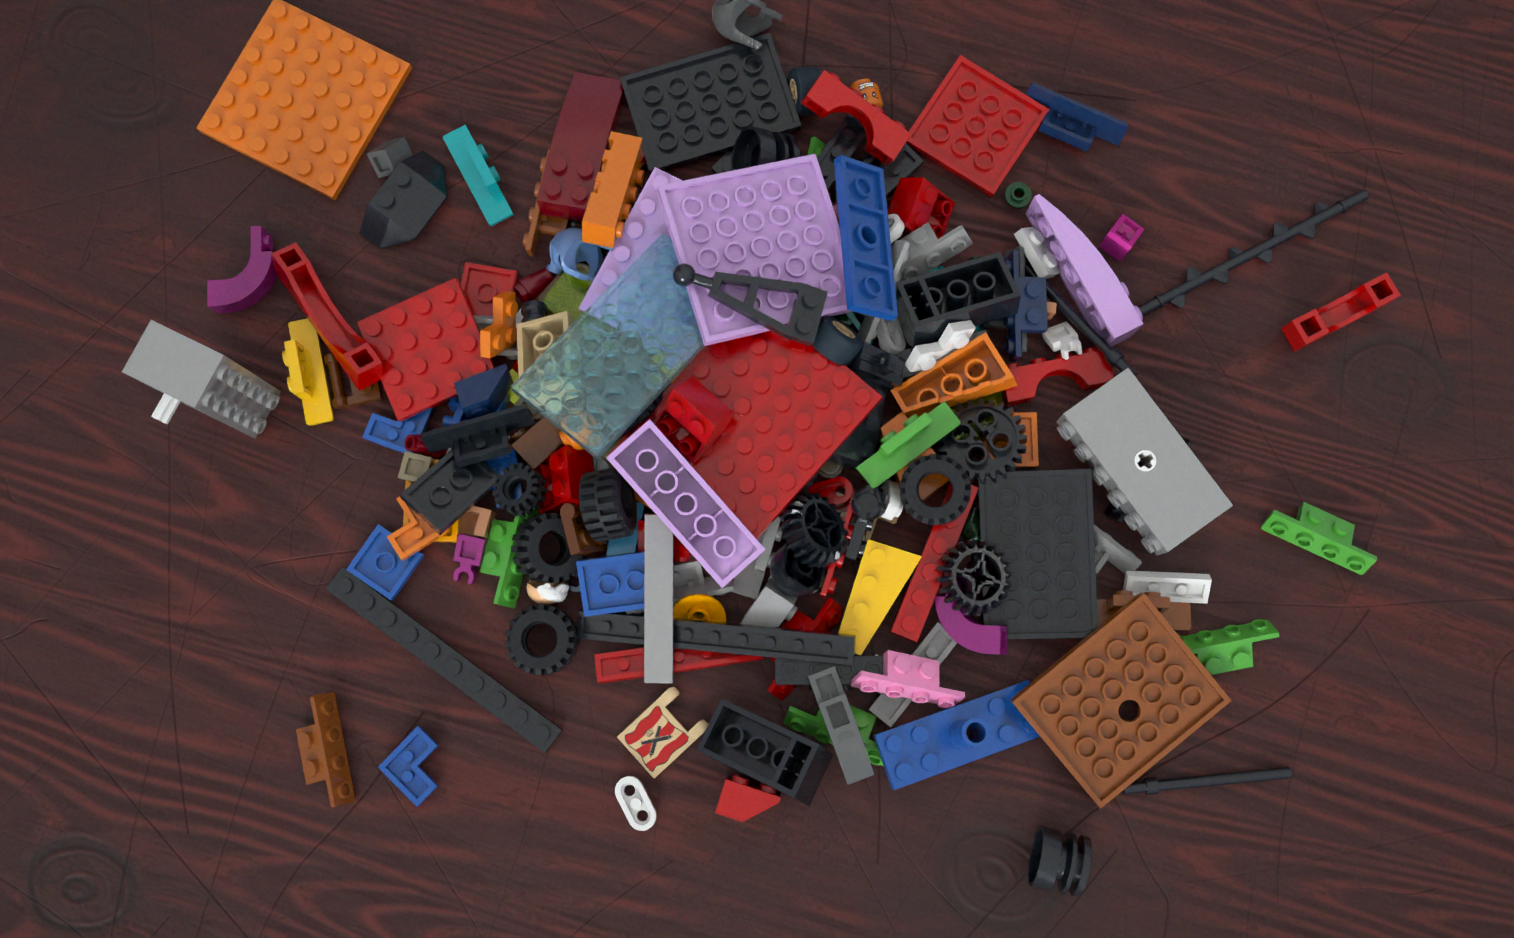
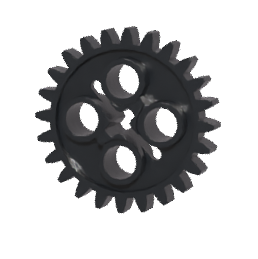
[937,397,1027,485]

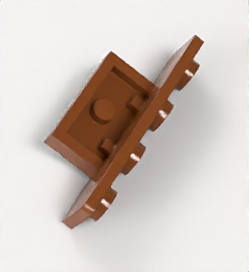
[523,149,570,257]
[1097,591,1191,631]
[296,692,355,807]

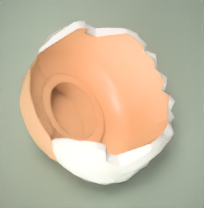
[526,579,569,605]

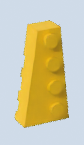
[838,539,922,655]

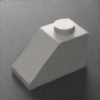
[739,578,798,627]

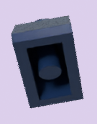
[454,364,514,420]

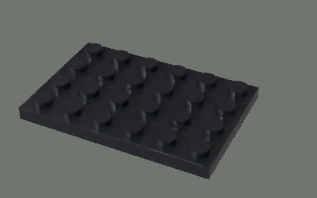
[620,33,801,175]
[978,469,1098,639]

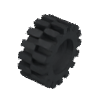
[492,463,547,517]

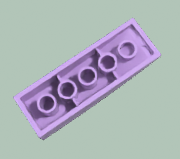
[1025,194,1143,347]
[606,419,765,588]

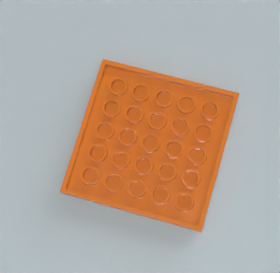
[196,0,412,201]

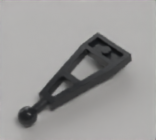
[673,263,828,346]

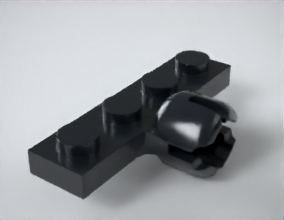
[845,484,885,563]

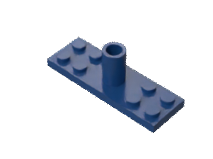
[834,155,898,321]
[873,680,1040,790]

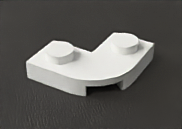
[905,320,976,372]

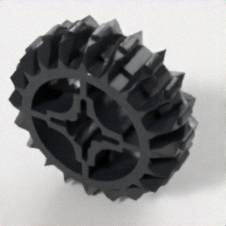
[779,492,849,568]
[935,539,1011,616]

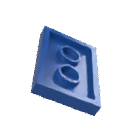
[576,551,645,617]

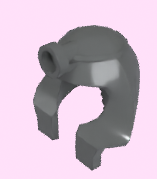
[712,0,783,49]

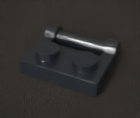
[858,143,924,198]

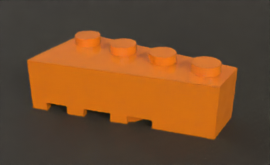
[582,131,645,248]
[890,332,1018,419]

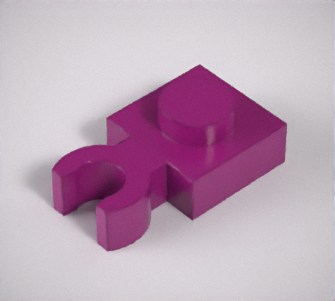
[453,533,488,584]

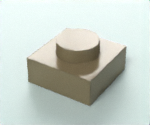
[398,451,434,482]

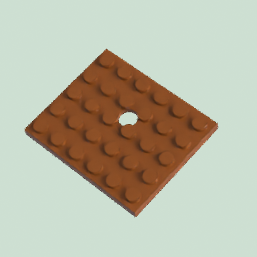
[1010,592,1232,809]

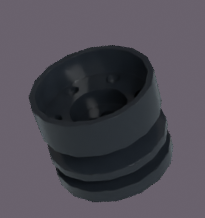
[731,126,800,171]
[1028,826,1092,897]

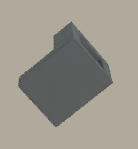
[367,137,413,178]

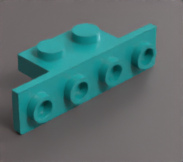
[443,125,514,226]

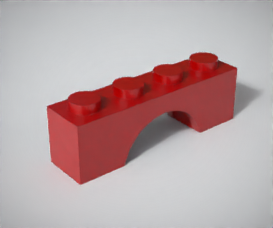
[801,70,911,166]
[1281,272,1401,352]
[1000,347,1114,407]

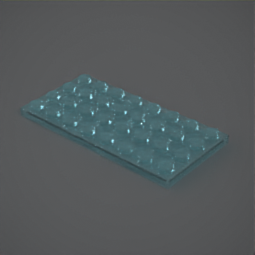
[511,234,705,460]

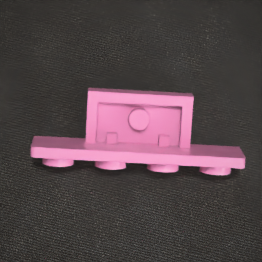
[851,650,965,708]

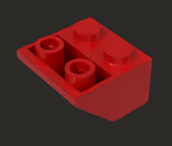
[888,177,955,239]
[654,376,734,463]
[534,446,594,514]
[715,773,781,822]

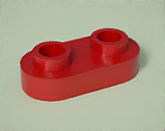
[807,477,854,508]

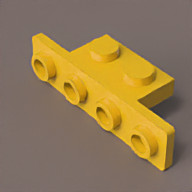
[282,318,334,426]

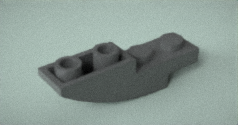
[808,666,874,785]

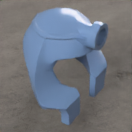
[546,227,613,281]

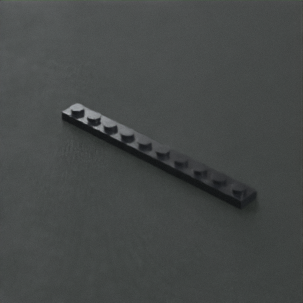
[326,567,563,753]
[577,609,856,665]

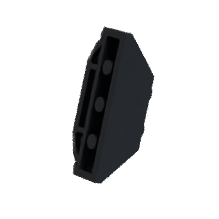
[359,150,448,250]

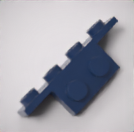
[1026,83,1129,152]
[1004,250,1048,362]

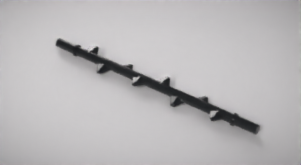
[1138,190,1369,316]

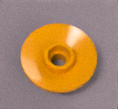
[673,593,726,623]

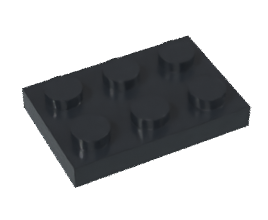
[400,448,499,535]

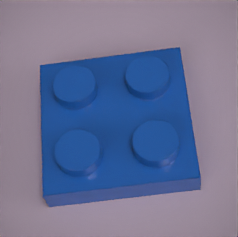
[346,524,425,601]

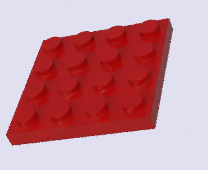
[906,55,1050,197]
[357,278,495,422]

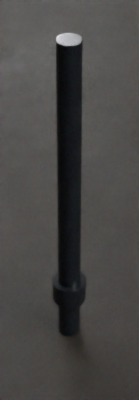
[1024,262,1138,377]
[1122,767,1292,795]

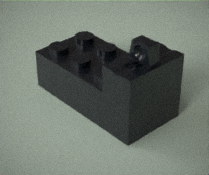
[896,252,1021,352]
[828,342,906,470]
[696,698,834,806]

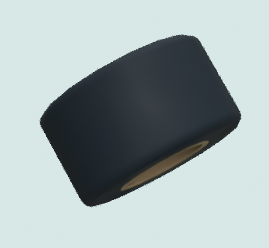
[787,66,821,116]
[812,316,863,366]

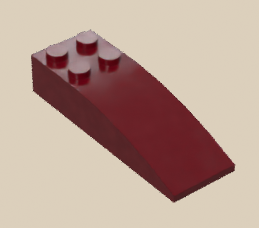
[537,72,624,222]

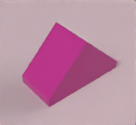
[1098,214,1144,262]

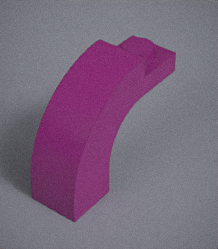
[207,226,277,313]
[935,581,1007,655]

